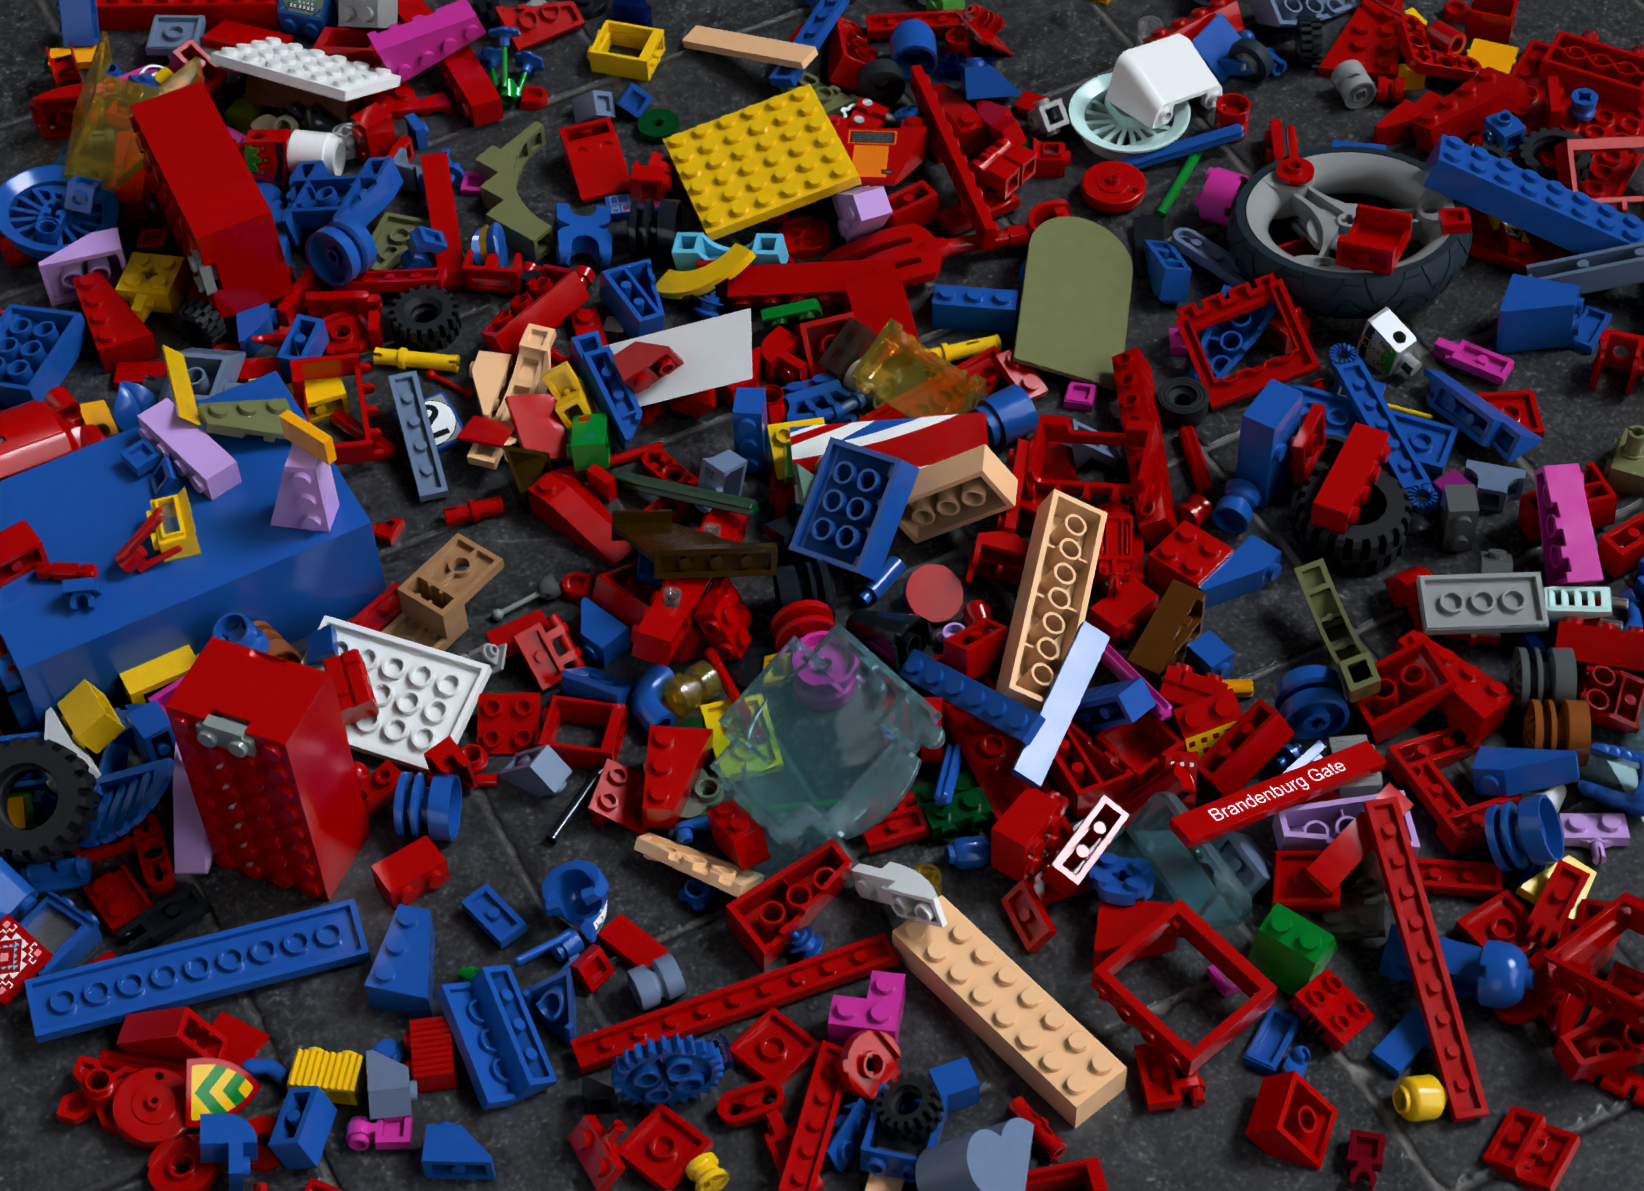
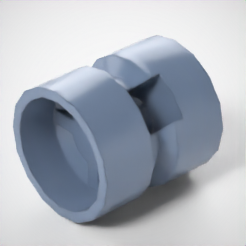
[626,953,686,1011]

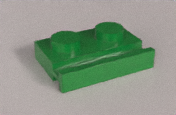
[761,298,824,328]

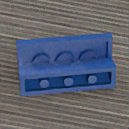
[435,964,558,1110]

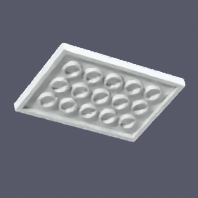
[210,37,401,102]
[300,615,492,774]

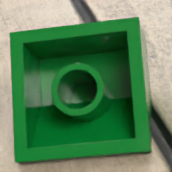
[1247,902,1338,998]

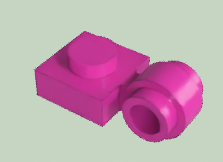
[345,1115,413,1151]

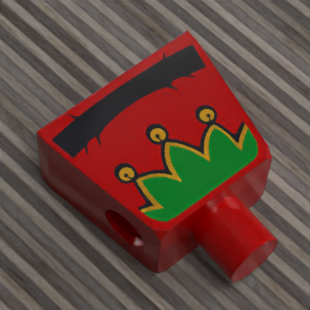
[235,129,291,186]

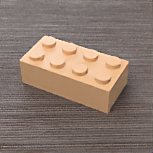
[899,444,1018,544]

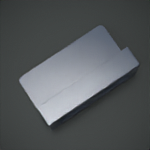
[1207,831,1274,901]

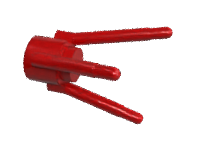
[114,506,182,574]

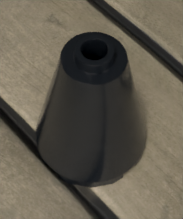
[846,609,933,673]

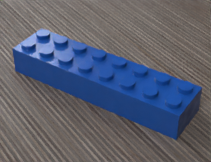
[1423,133,1644,255]

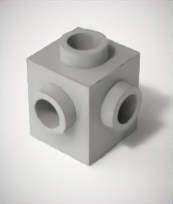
[1026,97,1070,138]

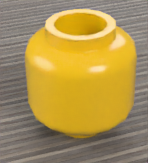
[1392,1075,1448,1122]

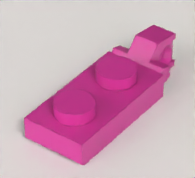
[1432,337,1515,386]

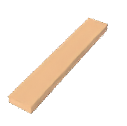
[682,25,818,70]

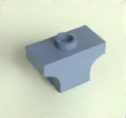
[1464,459,1526,513]

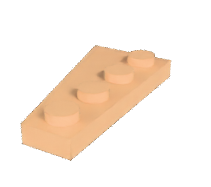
[634,832,765,898]

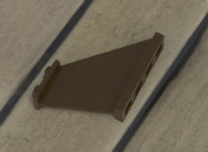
[611,509,778,579]

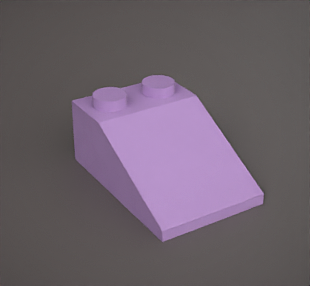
[38,227,128,306]

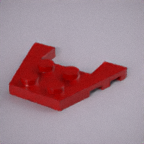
[360,65,454,120]

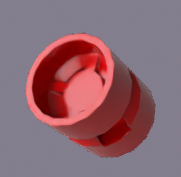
[1214,93,1251,144]

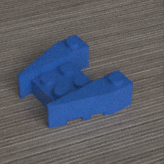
[282,156,403,246]

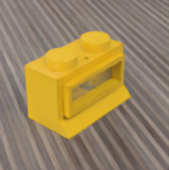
[146,486,201,562]

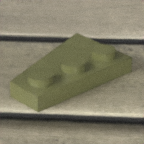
[367,212,431,271]

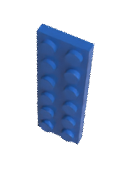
[1289,382,1459,476]

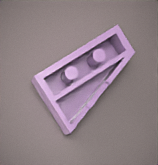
[831,185,893,244]
[270,443,340,532]

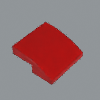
[1482,1105,1581,1191]

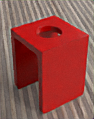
[1464,0,1519,45]

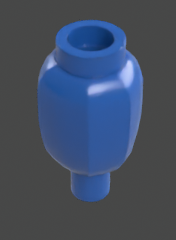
[944,837,991,870]

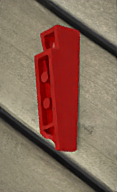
[1541,899,1621,1040]

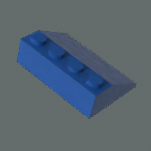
[0,304,92,408]
[788,437,920,582]

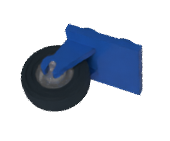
[1191,12,1273,84]

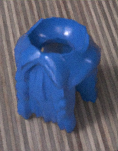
[1577,743,1644,817]

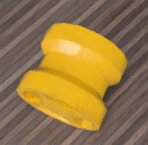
[685,1152,729,1191]

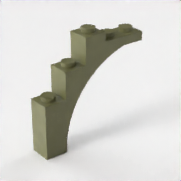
[475,121,554,261]
[1294,558,1381,704]

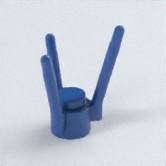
[515,928,584,972]

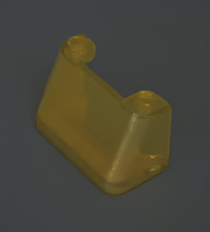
[851,318,988,418]

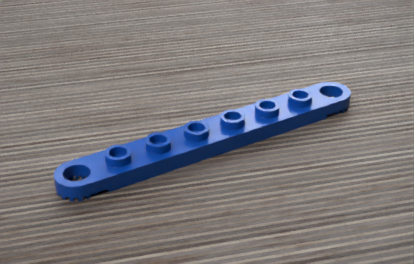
[1328,343,1438,515]

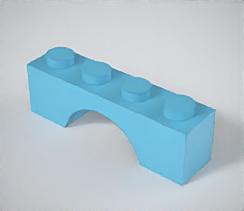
[671,232,789,271]

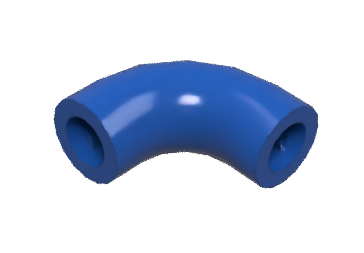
[630,664,678,734]

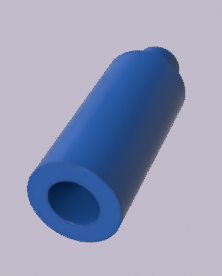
[857,556,906,606]

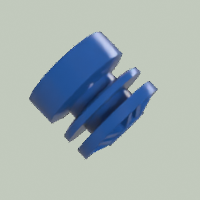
[393,771,462,841]
[1484,794,1564,873]

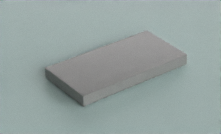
[1415,572,1550,635]

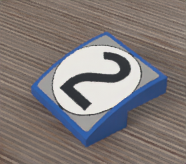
[391,391,468,453]

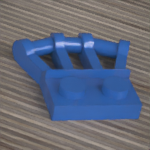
[781,373,866,422]

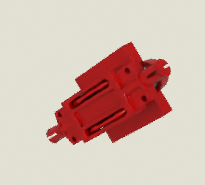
[1092,495,1144,597]

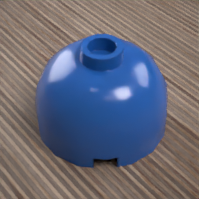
[1478,940,1535,1009]

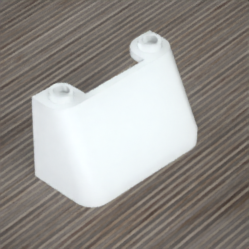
[1106,34,1223,129]

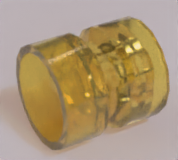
[663,660,722,715]

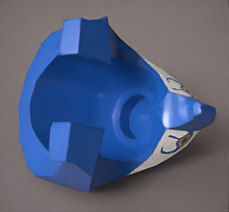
[541,860,609,944]

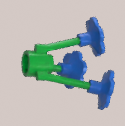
[475,26,544,105]

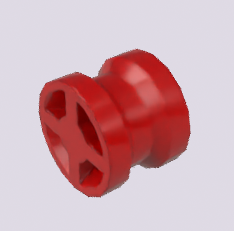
[1175,493,1213,528]

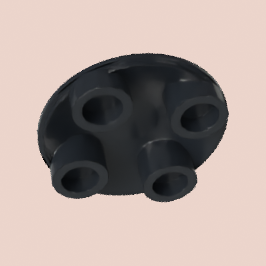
[727,641,777,693]

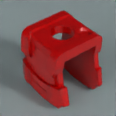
[1590,329,1644,396]

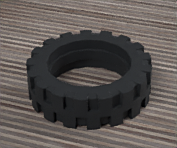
[1517,127,1593,187]

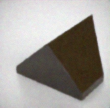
[502,445,552,513]

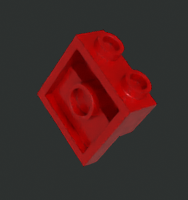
[693,577,753,661]

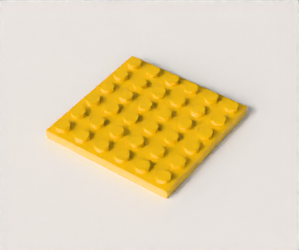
[663,84,862,241]

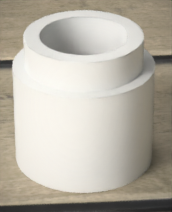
[287,129,346,176]

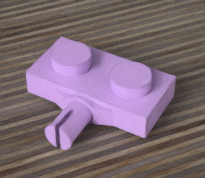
[1559,813,1630,865]

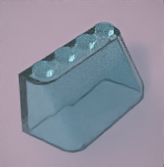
[1126,792,1252,927]

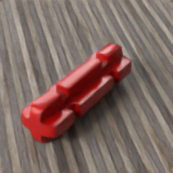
[35,561,98,581]

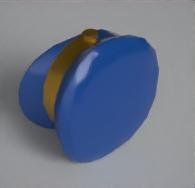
[470,222,508,268]

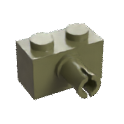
[1603,425,1644,498]

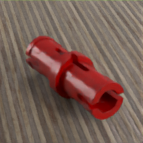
[443,495,505,527]
[1005,1096,1068,1162]

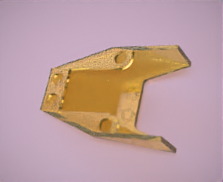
[64,31,204,192]

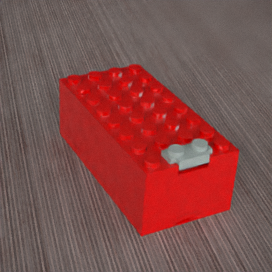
[128,81,294,319]
[165,636,371,901]

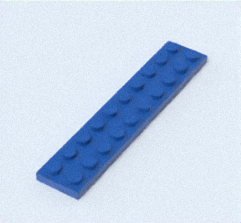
[24,898,370,1043]

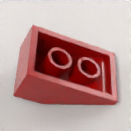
[1343,637,1457,745]

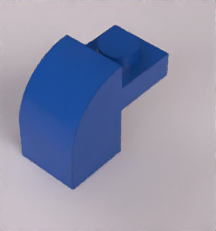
[200,1113,258,1191]

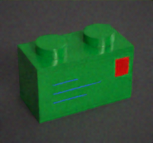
[566,413,612,472]

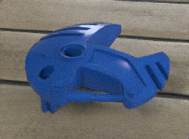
[31,703,175,848]

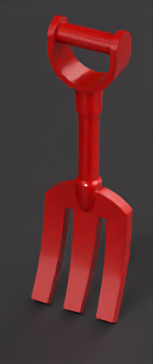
[821,199,1071,313]

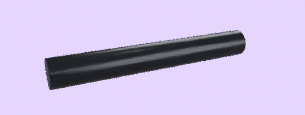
[546,767,603,845]

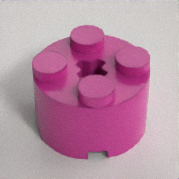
[1194,167,1251,227]

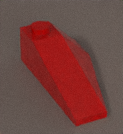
[827,16,885,91]
[928,83,986,164]
[527,472,636,569]

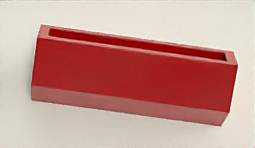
[1117,761,1196,833]

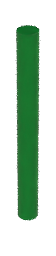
[1155,150,1204,218]

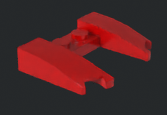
[1384,727,1522,856]

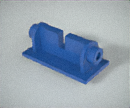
[20,855,91,894]
[823,1098,871,1174]

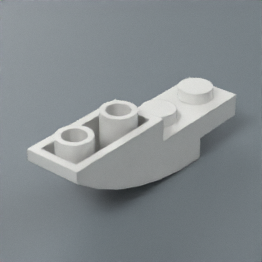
[851,861,947,928]

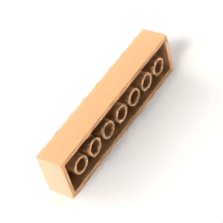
[995,489,1108,713]
[892,895,1127,1129]

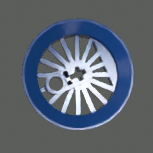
[0,165,120,260]

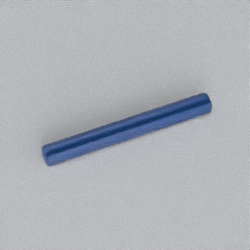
[1116,123,1244,169]

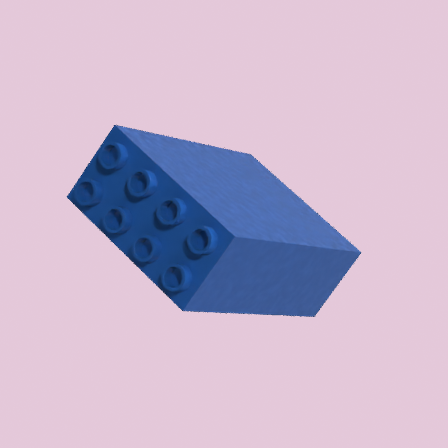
[0,371,386,732]

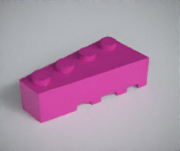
[367,0,487,84]
[1533,463,1604,587]

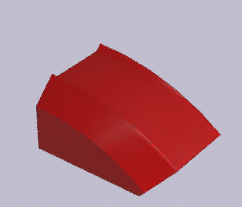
[27,82,100,140]

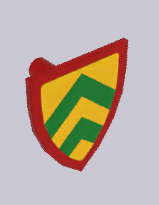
[185,1057,261,1128]

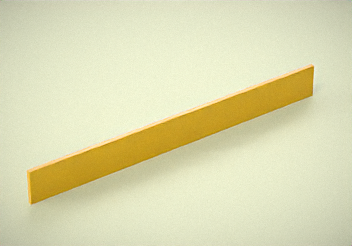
[162,345,201,426]

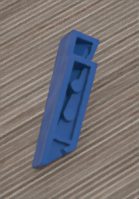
[569,330,643,451]
[1423,368,1542,462]

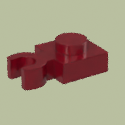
[1346,1129,1386,1191]

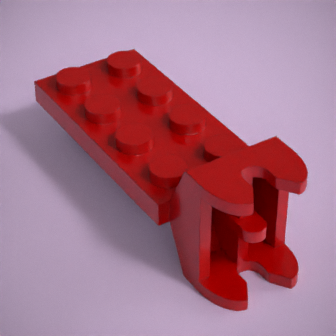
[964,438,1030,595]

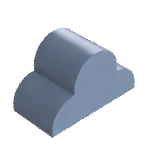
[915,1118,1034,1191]

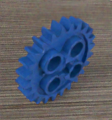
[611,1034,724,1108]

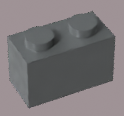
[1436,484,1480,552]

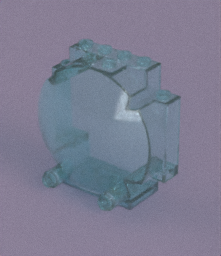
[709,622,945,849]

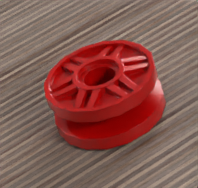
[770,599,838,653]

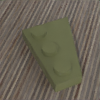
[777,71,859,116]
[197,398,293,445]

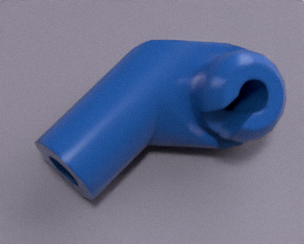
[673,815,711,844]
[1281,1045,1311,1079]
[241,1058,290,1086]

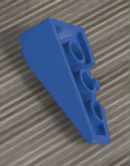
[1187,284,1276,382]

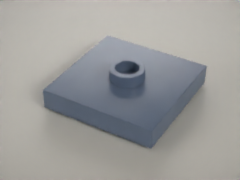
[145,15,206,55]

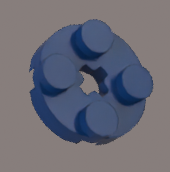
[1088,853,1155,906]

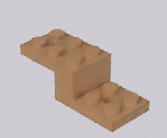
[381,533,504,651]

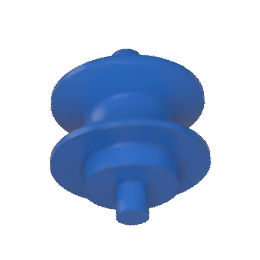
[694,290,724,320]
[788,926,824,961]

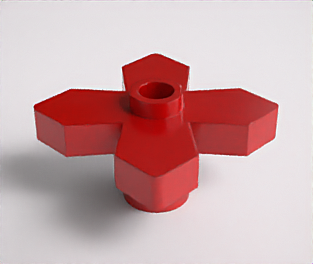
[57,1055,139,1136]

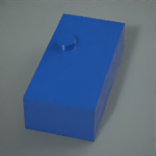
[1235,378,1304,510]

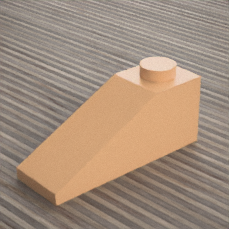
[469,350,513,419]

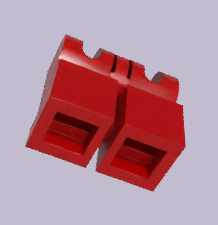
[968,138,1037,200]

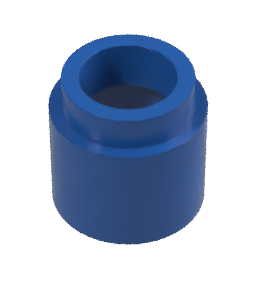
[890,19,938,81]
[970,384,1038,448]

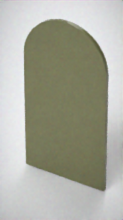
[1012,216,1133,392]

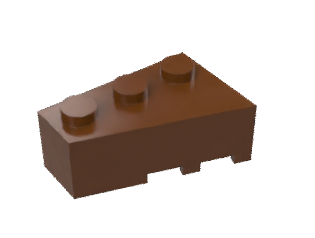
[1125,579,1206,693]

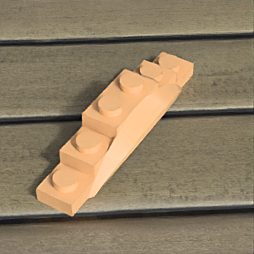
[467,323,556,470]

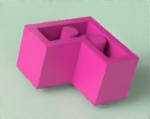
[828,970,906,1047]

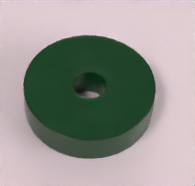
[638,109,680,145]

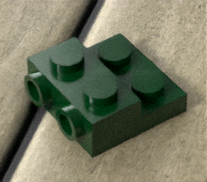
[910,770,993,844]

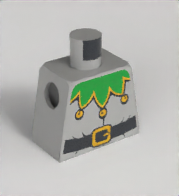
[1356,306,1422,376]

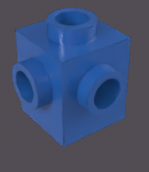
[1481,109,1526,153]

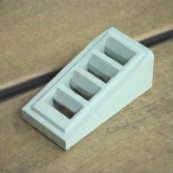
[1544,586,1613,624]

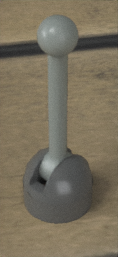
[492,574,562,621]

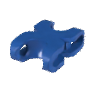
[554,203,612,268]

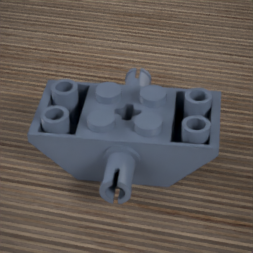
[143,348,246,404]

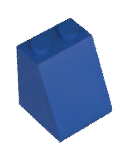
[1495,273,1584,353]

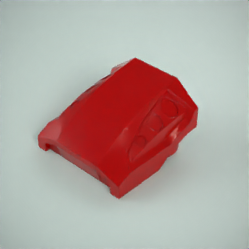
[1576,665,1644,734]

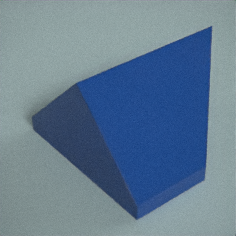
[521,967,577,1047]

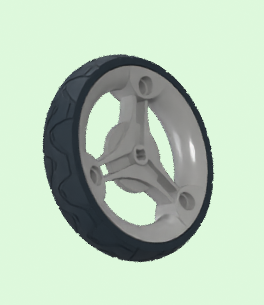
[1227,146,1472,319]

